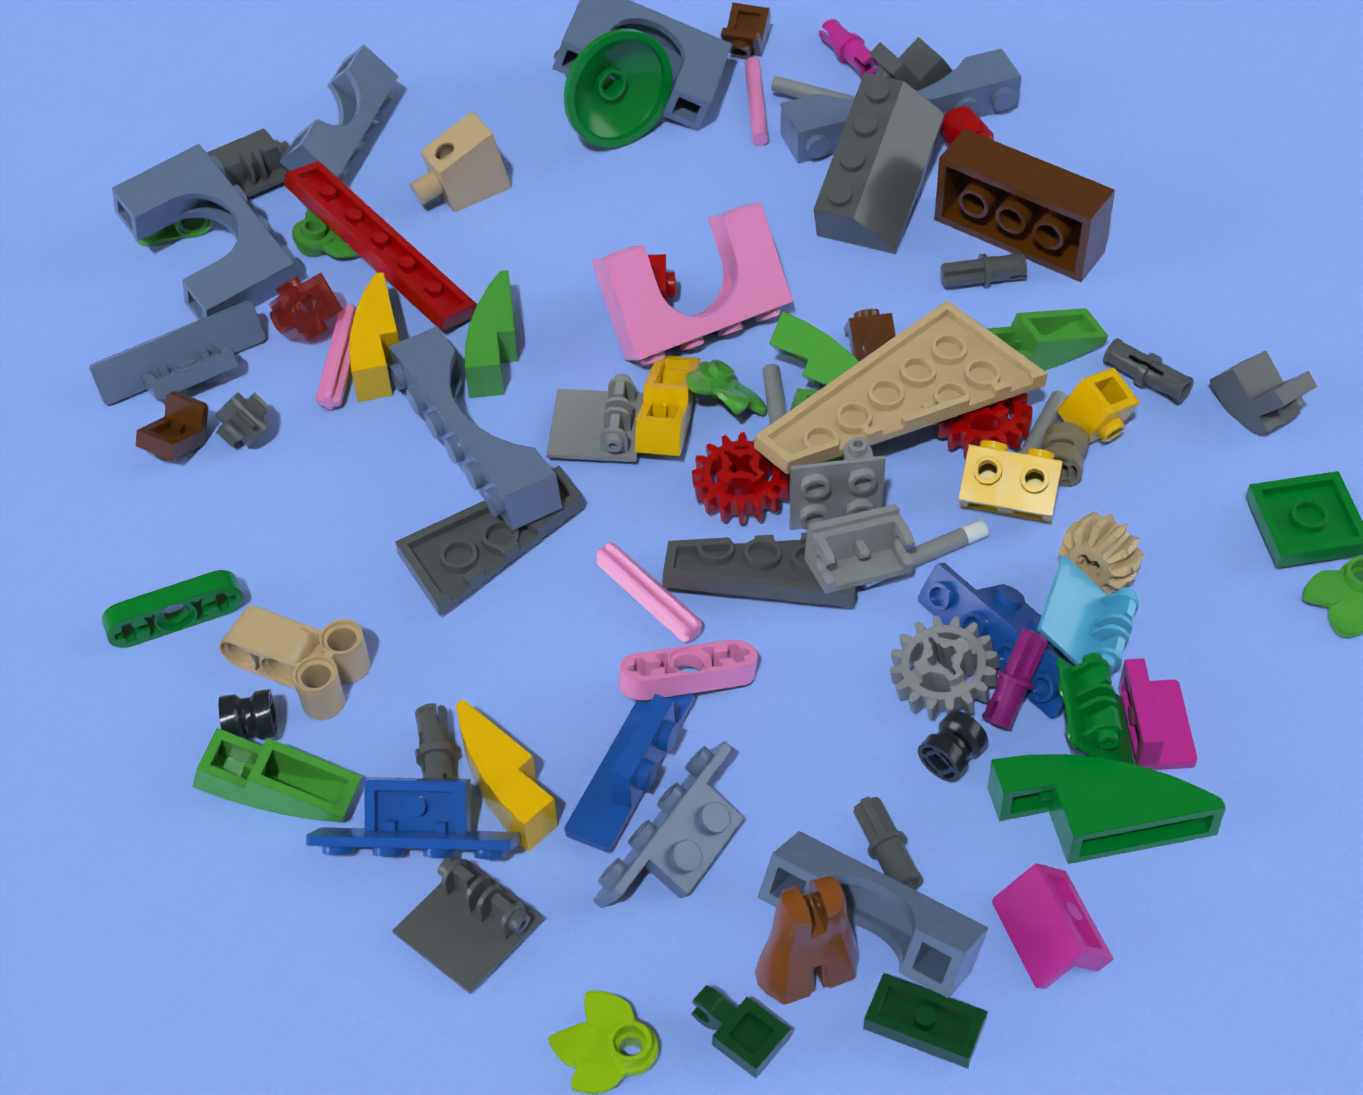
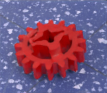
[934,393,1033,457]
[692,432,790,524]

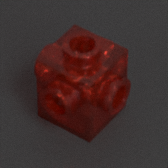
[269,273,343,341]

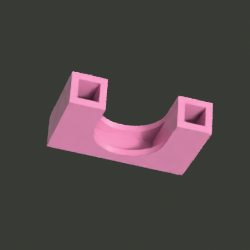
[591,202,793,366]

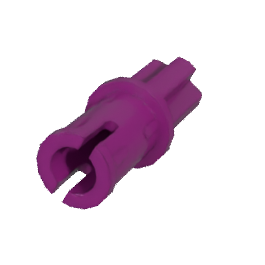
[982,629,1048,730]

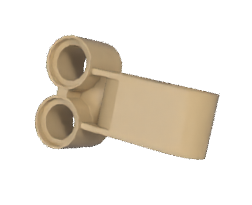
[218,606,371,720]

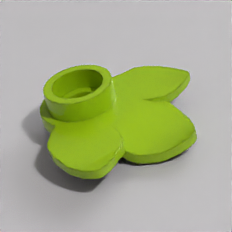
[549,991,659,1095]

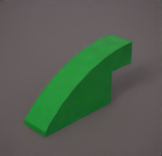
[987,754,1226,864]

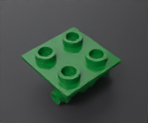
[1057,653,1134,764]

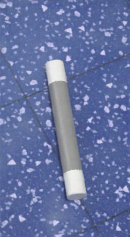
[862,519,989,588]

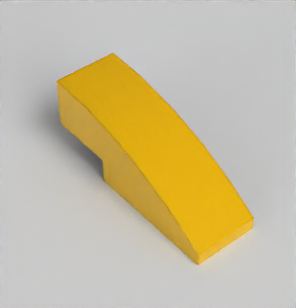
[349,272,399,402]
[635,355,701,456]
[456,699,558,852]

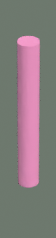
[744,57,768,146]

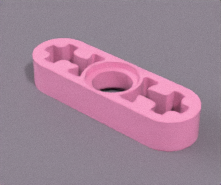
[618,639,758,700]

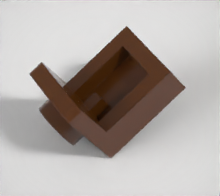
[720,3,771,58]
[844,309,896,362]
[135,391,208,461]

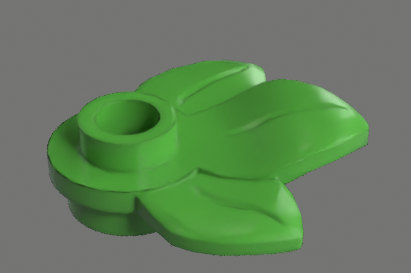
[292,209,359,258]
[686,360,767,415]
[1303,556,1363,638]

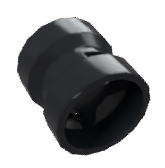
[218,689,277,740]
[918,710,989,782]

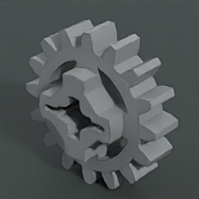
[889,615,999,720]

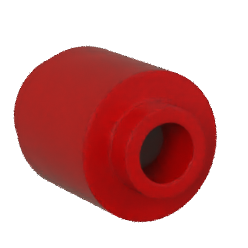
[939,106,994,146]

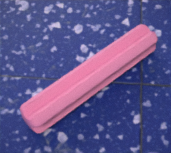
[316,304,356,411]
[596,542,703,643]

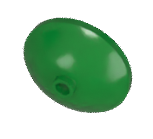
[564,29,672,148]

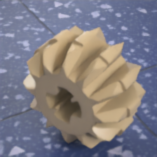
[1058,511,1145,595]

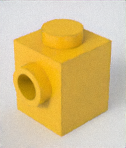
[1057,367,1140,443]

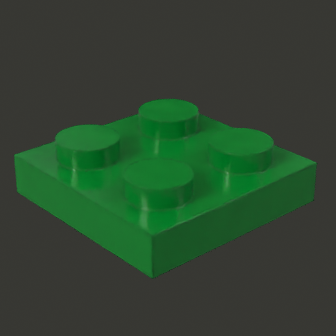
[1246,471,1363,568]

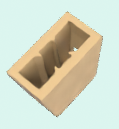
[410,111,511,211]

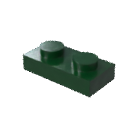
[863,973,988,1069]

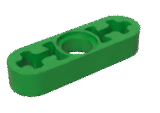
[101,570,243,648]

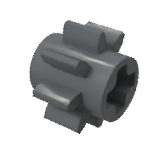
[215,392,271,447]

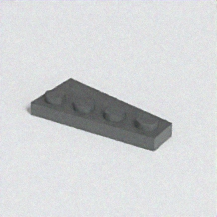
[395,466,583,616]
[662,533,855,608]

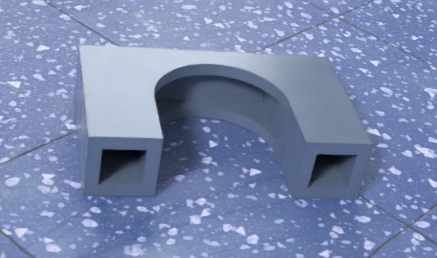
[552,0,732,131]
[112,144,296,320]

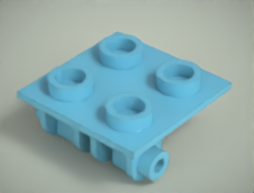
[1037,555,1140,674]

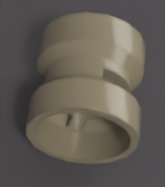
[1042,422,1090,487]

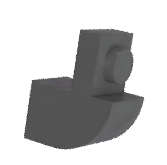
[869,37,953,91]
[1209,350,1318,434]

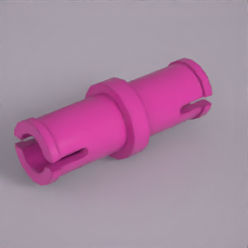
[819,19,879,77]

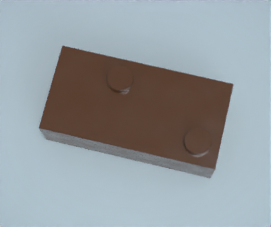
[934,129,1115,282]

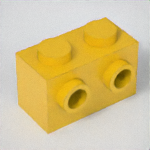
[958,440,1063,523]

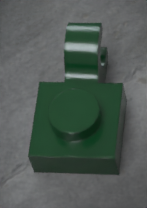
[692,985,791,1078]

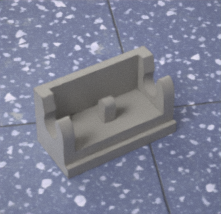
[804,504,915,594]

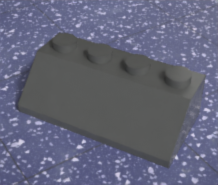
[813,73,944,254]

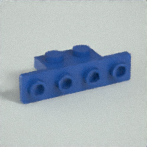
[918,563,1065,719]
[564,693,695,852]
[306,777,521,859]

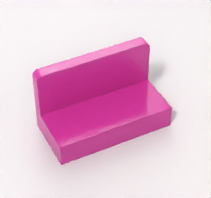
[1118,658,1198,770]
[992,863,1114,989]

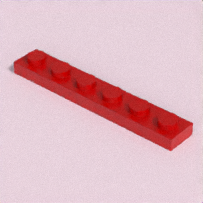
[284,161,477,331]

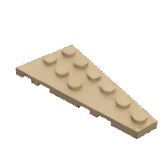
[754,300,1048,474]

